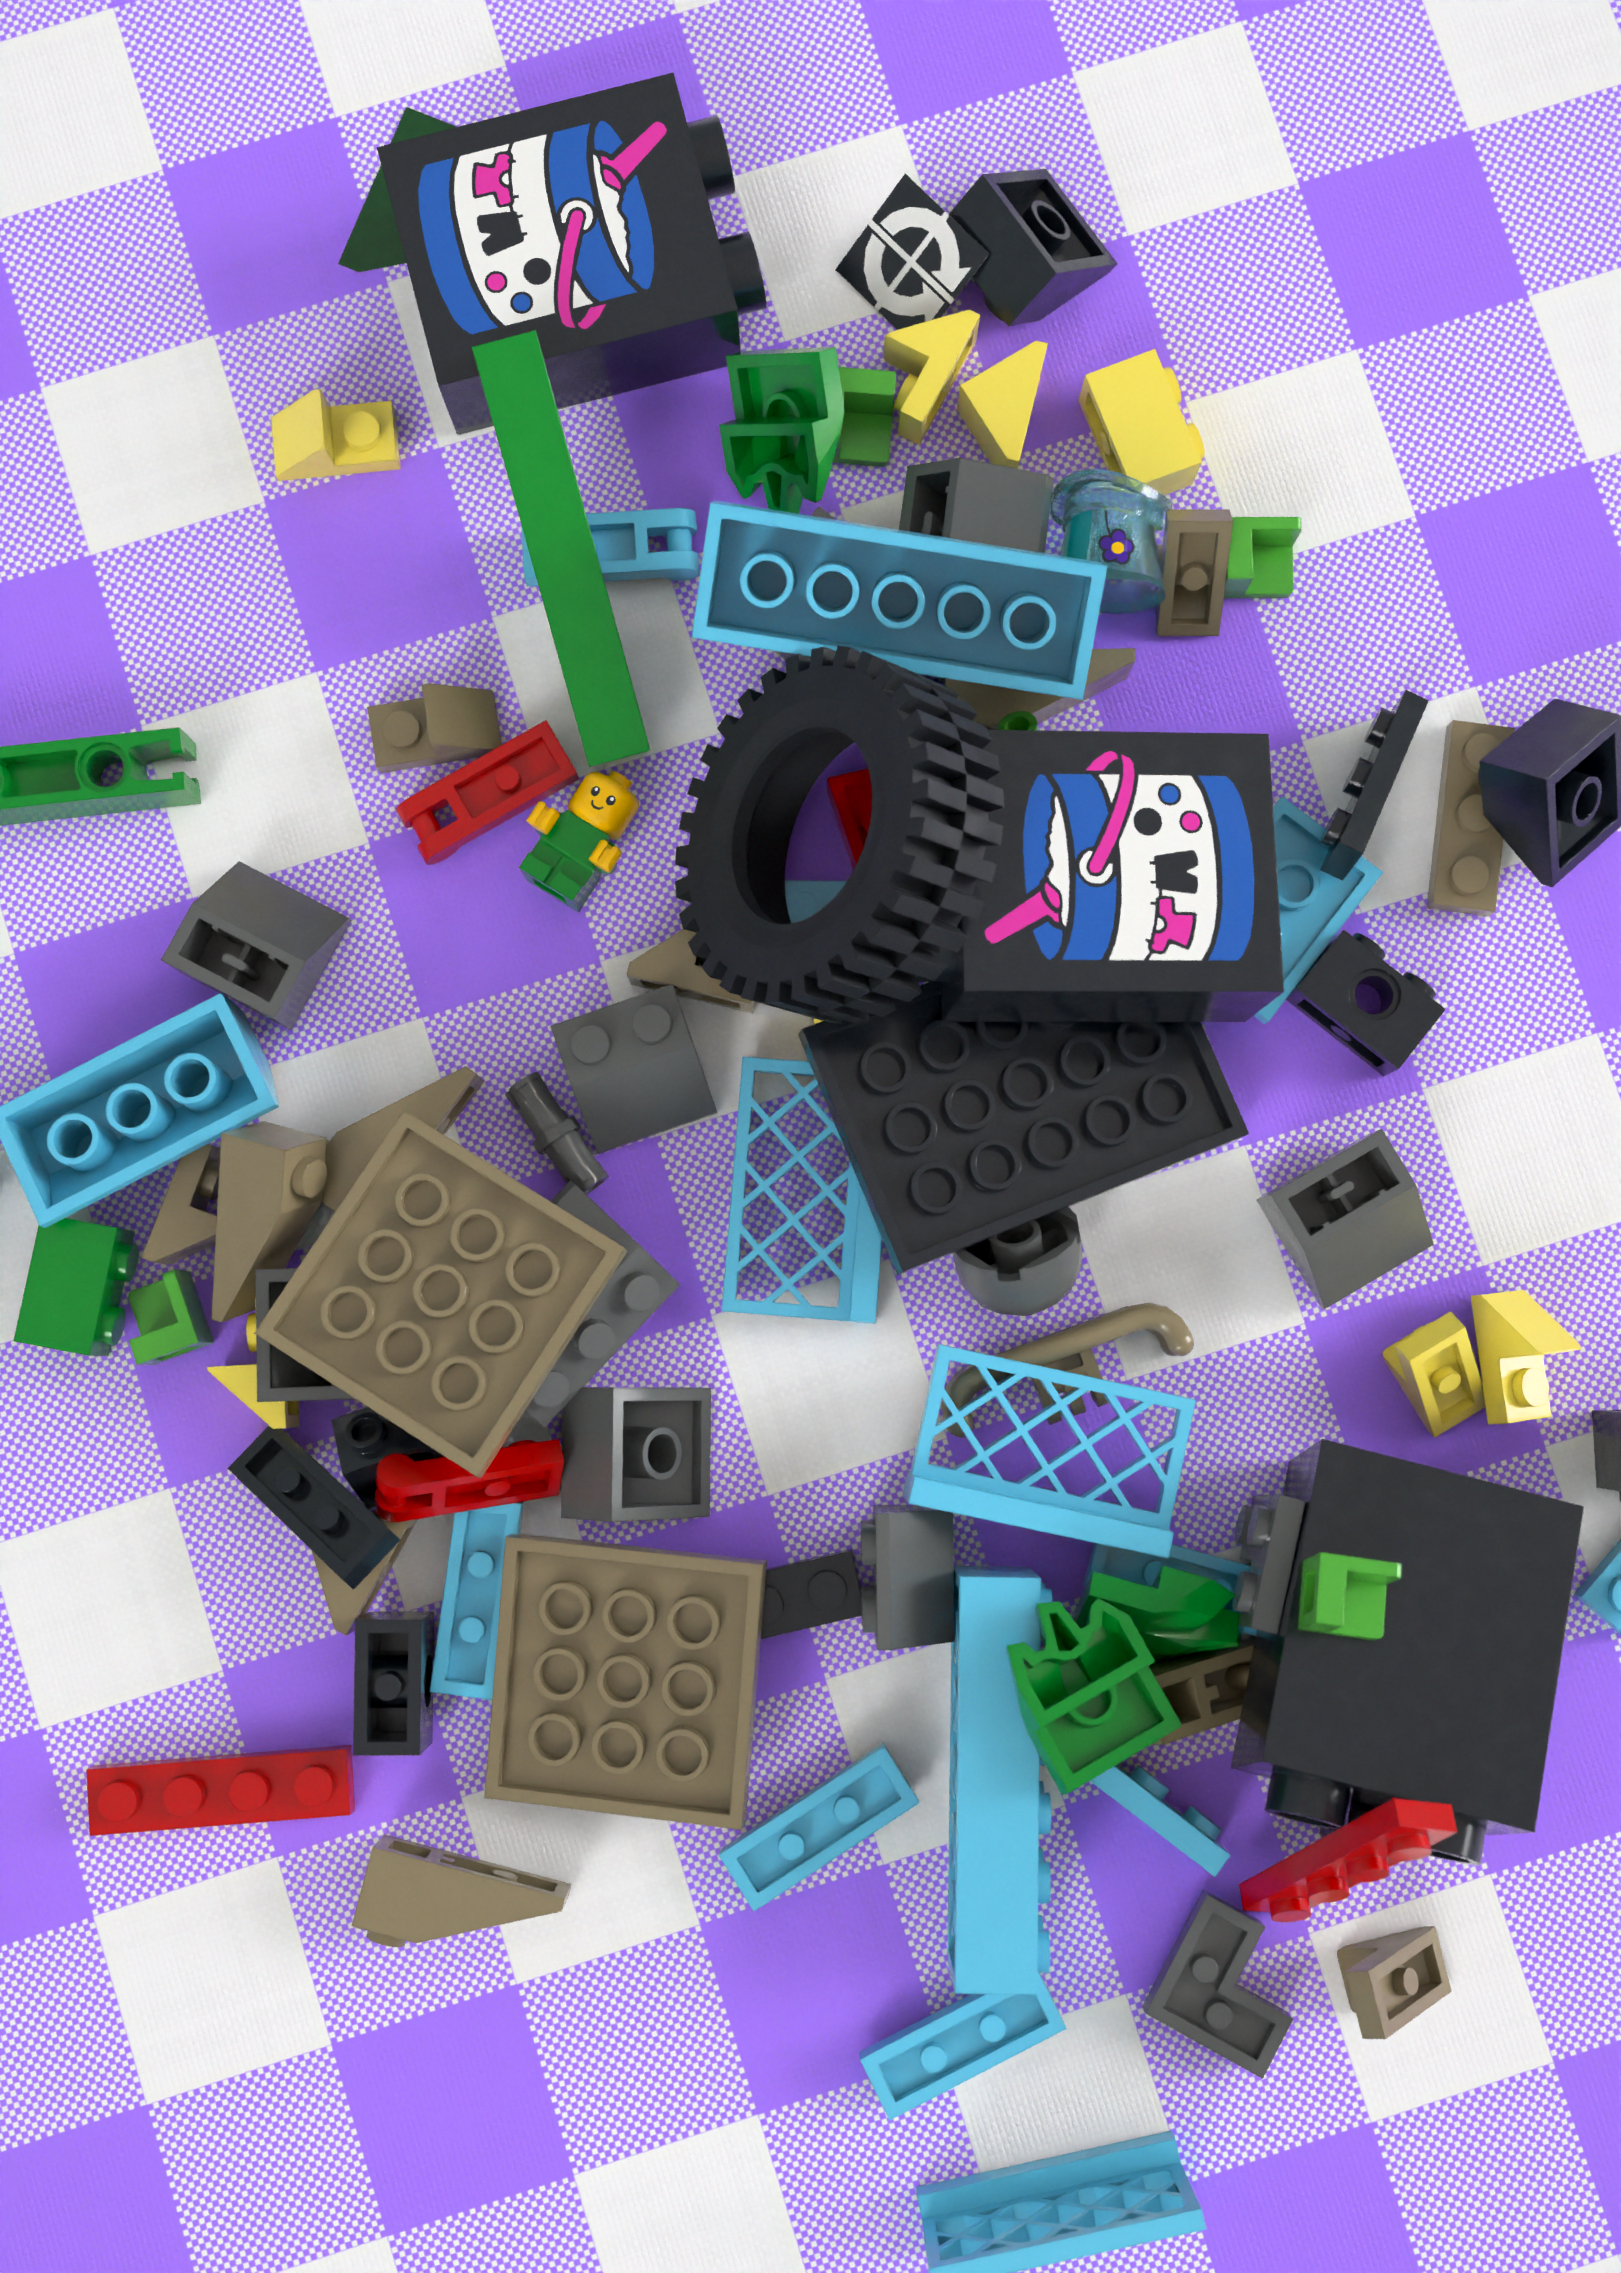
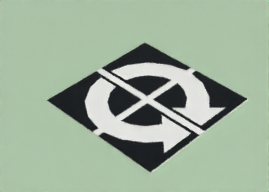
[835,173,989,330]

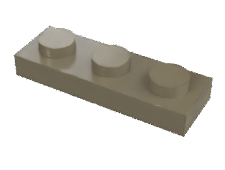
[1427,720,1515,916]

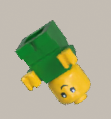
[519,770,639,913]

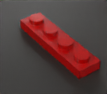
[86,1745,355,1836]
[1239,1798,1457,1922]

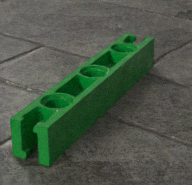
[472,330,650,767]
[0,727,201,826]

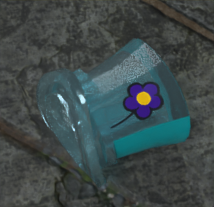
[1050,469,1173,614]

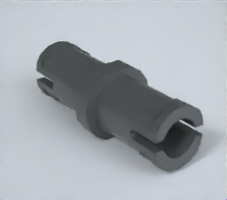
[505,1072,609,1194]

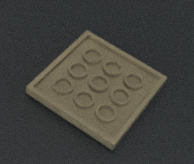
[254,1110,627,1478]
[484,1534,767,1830]

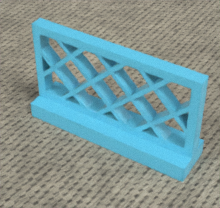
[722,1057,882,1324]
[902,1344,1196,1559]
[916,2130,1206,2273]

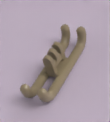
[941,1303,1194,1438]

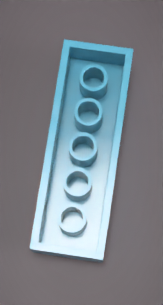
[692,500,1108,700]
[947,1565,1053,1995]

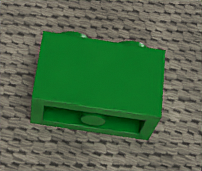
[13,1218,139,1356]

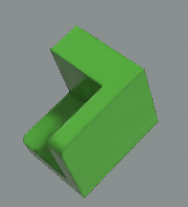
[833,367,896,467]
[1224,517,1302,598]
[128,1269,215,1365]
[1298,1552,1402,1640]

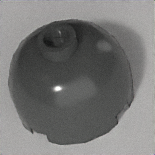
[953,1207,1082,1316]

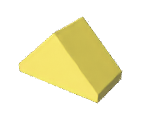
[957,341,1048,469]

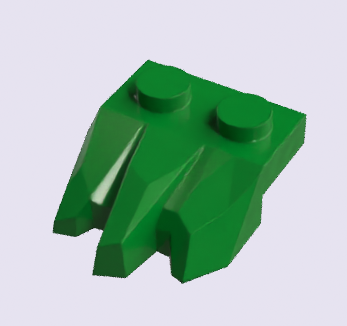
[719,347,845,514]
[1072,1566,1244,1662]
[1006,1598,1182,1795]

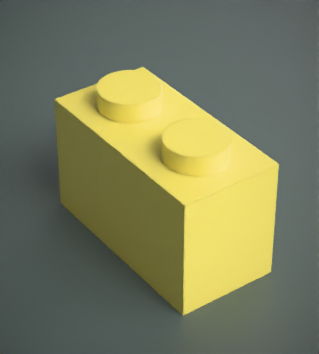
[1078,349,1205,510]

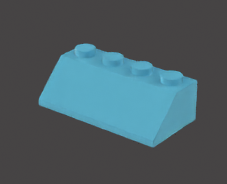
[0,992,279,1228]

